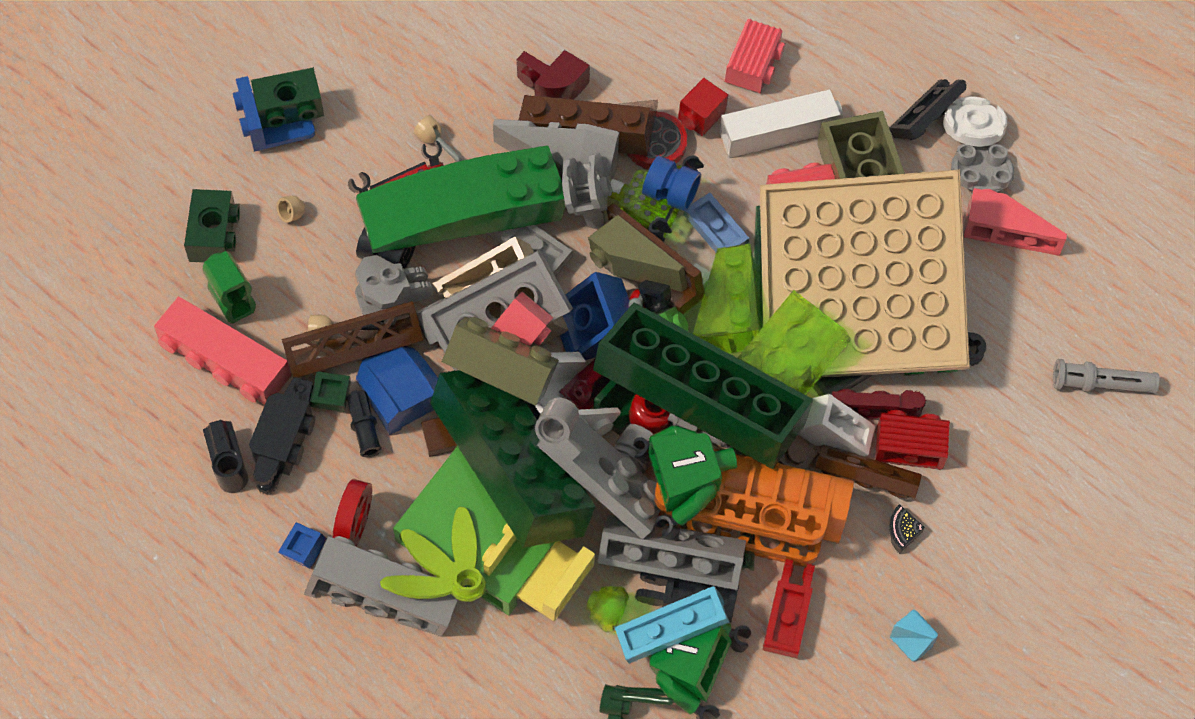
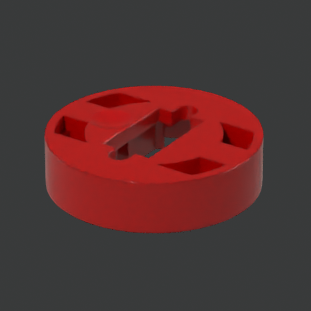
[332,479,373,547]

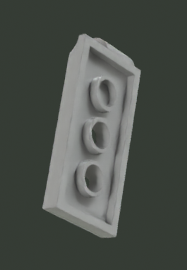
[416,249,573,371]
[535,398,660,539]

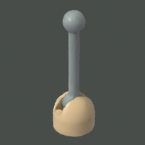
[413,115,463,162]

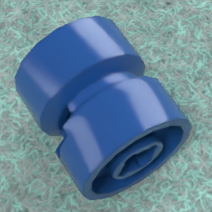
[642,155,702,212]

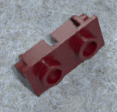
[559,358,610,410]

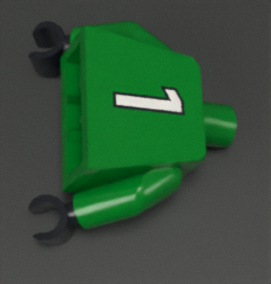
[633,426,737,540]
[647,623,751,719]

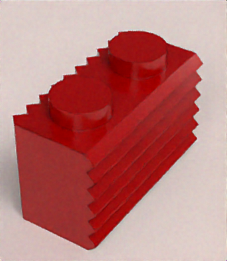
[875,410,950,470]

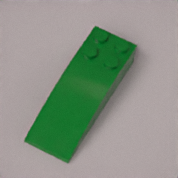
[356,145,566,253]

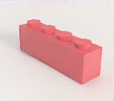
[154,296,291,405]

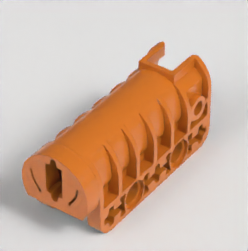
[654,449,854,567]

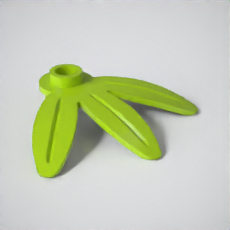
[380,507,486,602]

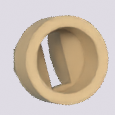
[276,195,305,223]

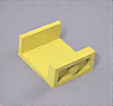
[482,523,595,622]

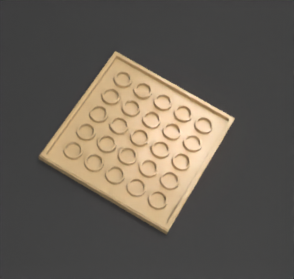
[760,169,970,380]

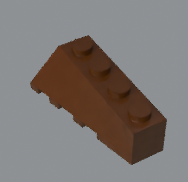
[518,95,658,156]

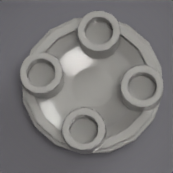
[951,144,1014,193]

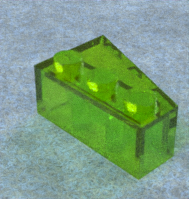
[693,244,763,354]

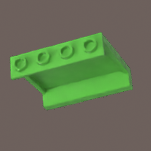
[393,446,555,615]

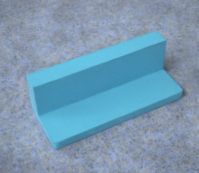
[614,586,729,664]

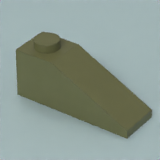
[588,215,687,292]

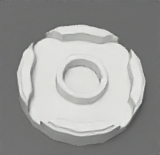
[943,96,1007,147]

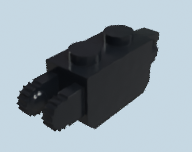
[249,377,315,495]

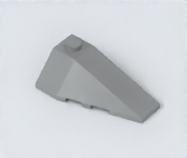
[493,119,619,197]

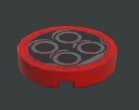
[627,111,687,170]

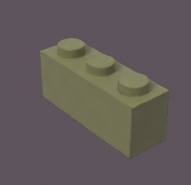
[442,317,559,405]

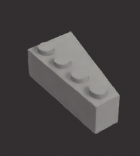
[304,536,458,637]

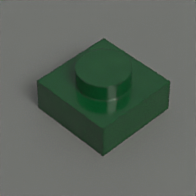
[310,372,351,412]

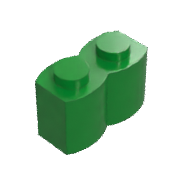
[202,251,256,324]

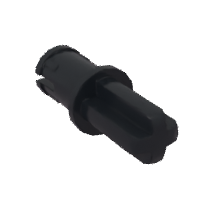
[347,390,382,458]

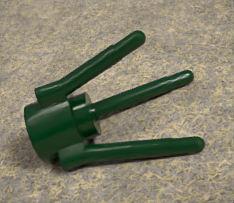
[599,684,674,719]

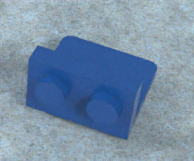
[232,76,315,152]

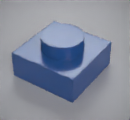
[278,522,327,569]

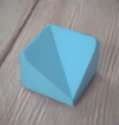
[890,609,938,662]

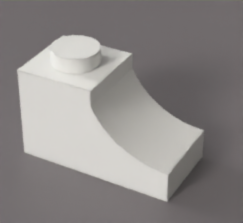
[798,394,875,456]

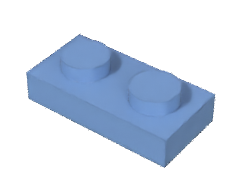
[684,193,750,261]

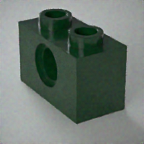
[251,67,324,129]
[184,189,240,263]

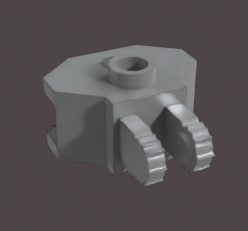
[562,153,612,229]
[355,255,434,326]

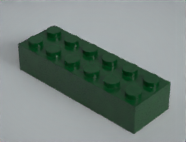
[593,302,814,469]
[430,370,596,548]

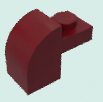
[517,50,590,100]

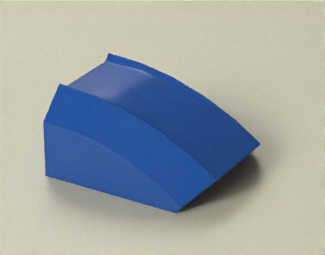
[356,346,438,435]

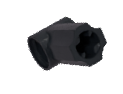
[203,420,249,493]

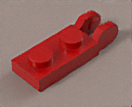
[762,558,815,659]

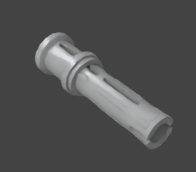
[1053,359,1159,394]

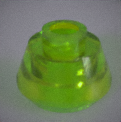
[586,586,629,633]

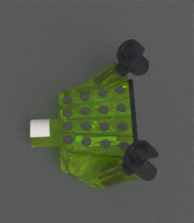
[607,155,704,242]

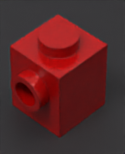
[678,77,729,136]

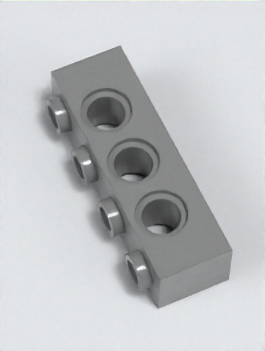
[598,514,746,590]

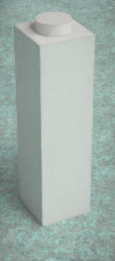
[719,89,843,158]

